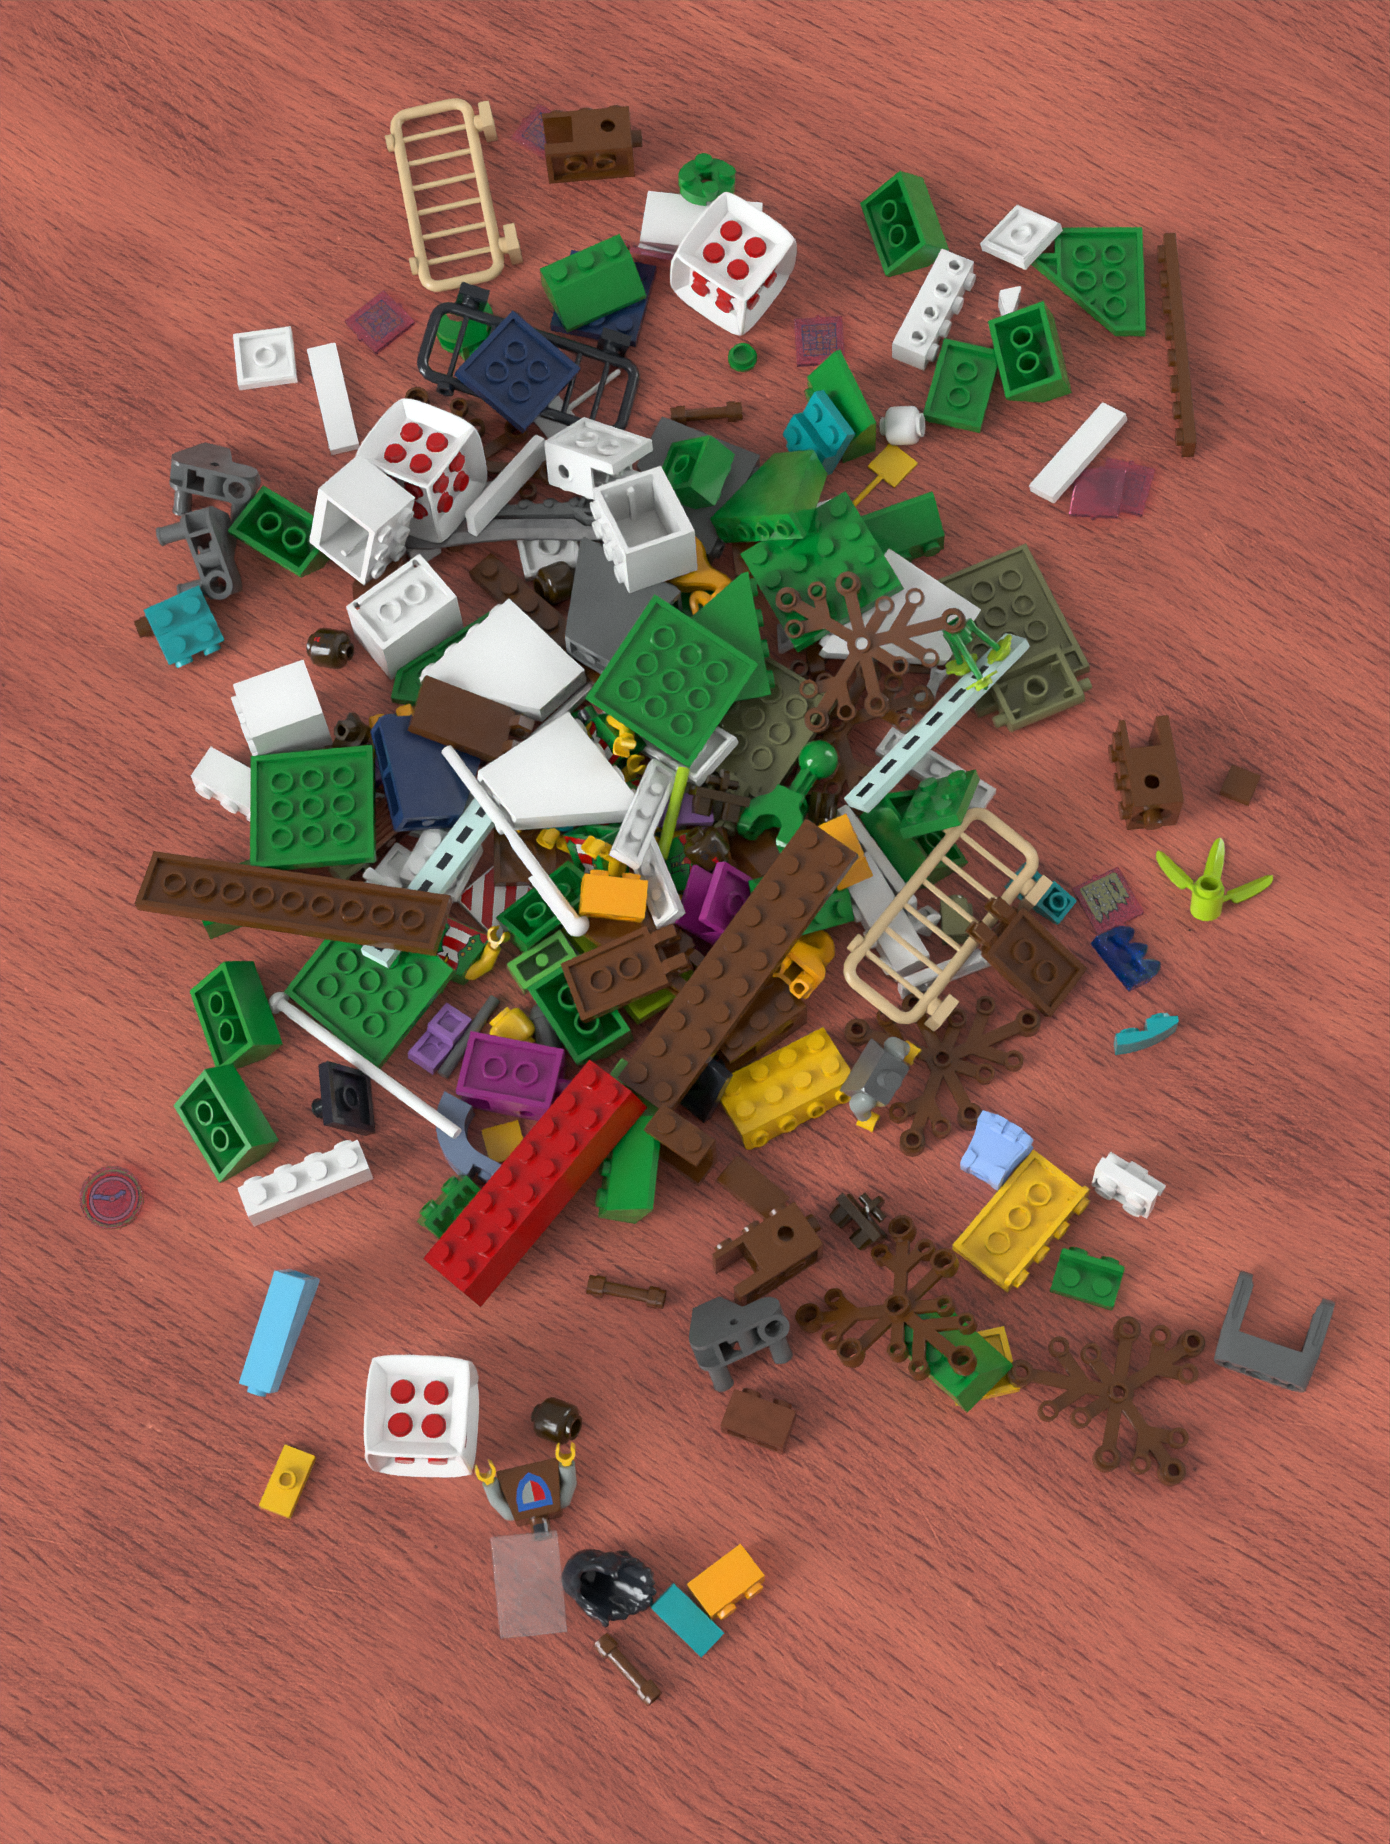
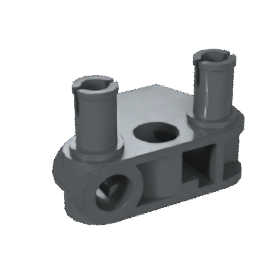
[169,442,261,524]
[156,506,242,600]
[689,1296,793,1392]

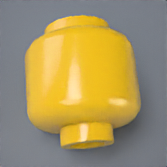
[489,1006,535,1043]

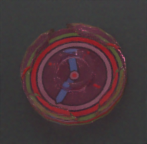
[79,1166,144,1230]

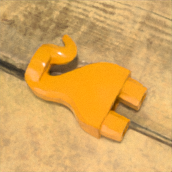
[664,536,732,615]
[773,930,835,999]

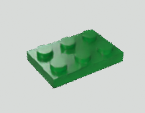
[923,338,998,433]
[899,769,980,840]

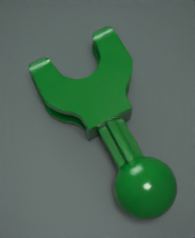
[436,301,493,401]
[737,740,838,854]

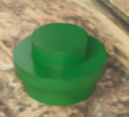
[728,343,757,372]

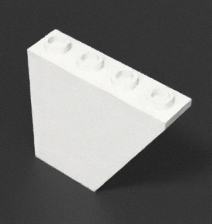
[819,549,981,665]
[419,599,586,722]
[477,712,636,830]

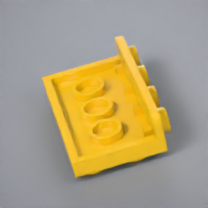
[720,1027,851,1150]
[952,1149,1091,1293]

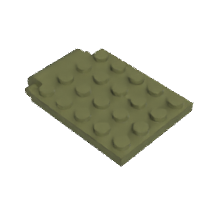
[937,543,1092,732]
[684,657,838,837]

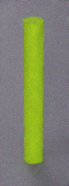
[658,766,690,860]

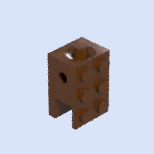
[542,105,643,184]
[1108,715,1184,830]
[715,976,807,1073]
[712,1201,823,1307]

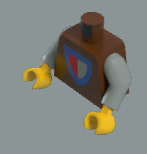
[474,1442,577,1541]

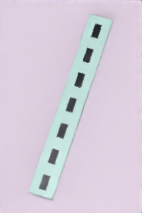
[844,633,1030,813]
[361,798,495,968]

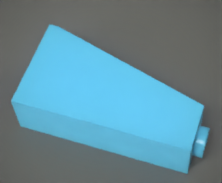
[239,1269,320,1397]

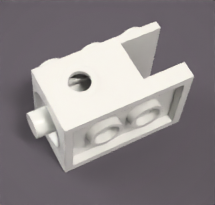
[544,417,653,499]

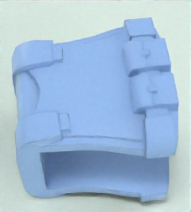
[960,1110,1034,1191]

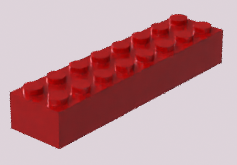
[423,1060,647,1307]

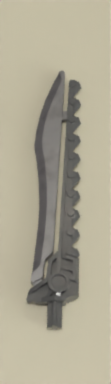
[405,496,604,550]

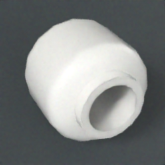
[880,406,925,445]

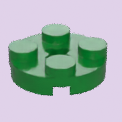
[678,153,736,206]

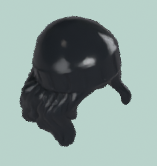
[561,1549,657,1628]

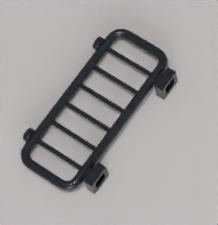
[417,282,640,431]

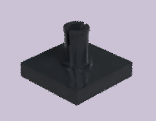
[680,1055,733,1123]
[311,1061,375,1136]

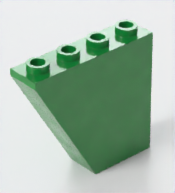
[710,450,827,543]
[691,572,775,702]

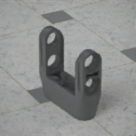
[1214,1270,1336,1393]

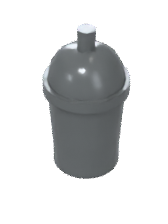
[529,1004,563,1049]

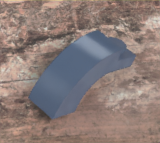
[436,1091,501,1183]

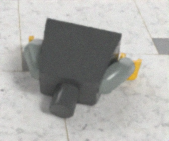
[840,1037,922,1133]

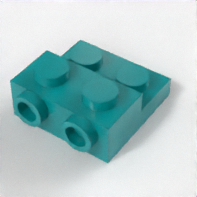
[782,390,856,475]
[143,585,224,668]

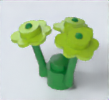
[941,617,1012,692]

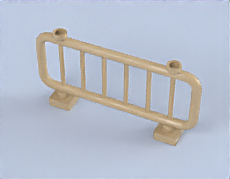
[385,98,523,292]
[843,807,1053,1032]

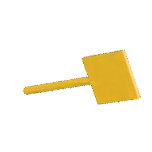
[852,443,918,507]
[481,1120,523,1163]

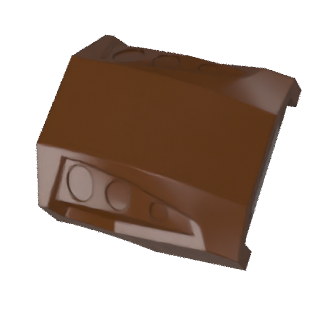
[728,827,780,879]

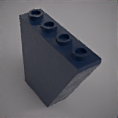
[370,714,481,832]

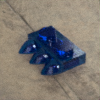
[1090,926,1161,992]

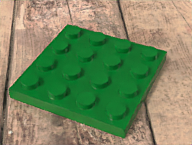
[740,491,904,652]
[585,594,759,768]
[250,745,376,870]
[284,939,457,1069]

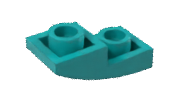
[1004,862,1077,925]
[1113,1013,1179,1055]
[650,1583,724,1658]

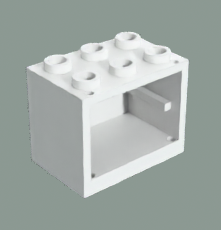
[309,454,415,585]
[590,466,698,593]
[346,554,464,680]
[231,660,333,756]

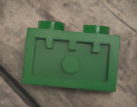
[417,1175,481,1240]
[1050,1247,1125,1311]

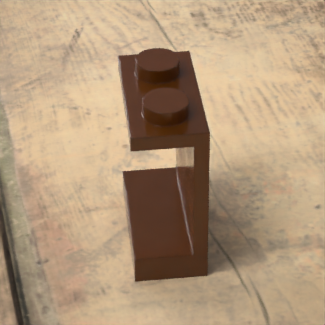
[644,1104,718,1186]

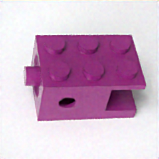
[675,862,753,946]
[456,1031,571,1121]

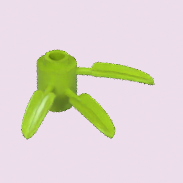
[1156,838,1273,921]

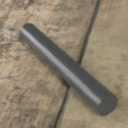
[438,995,500,1079]

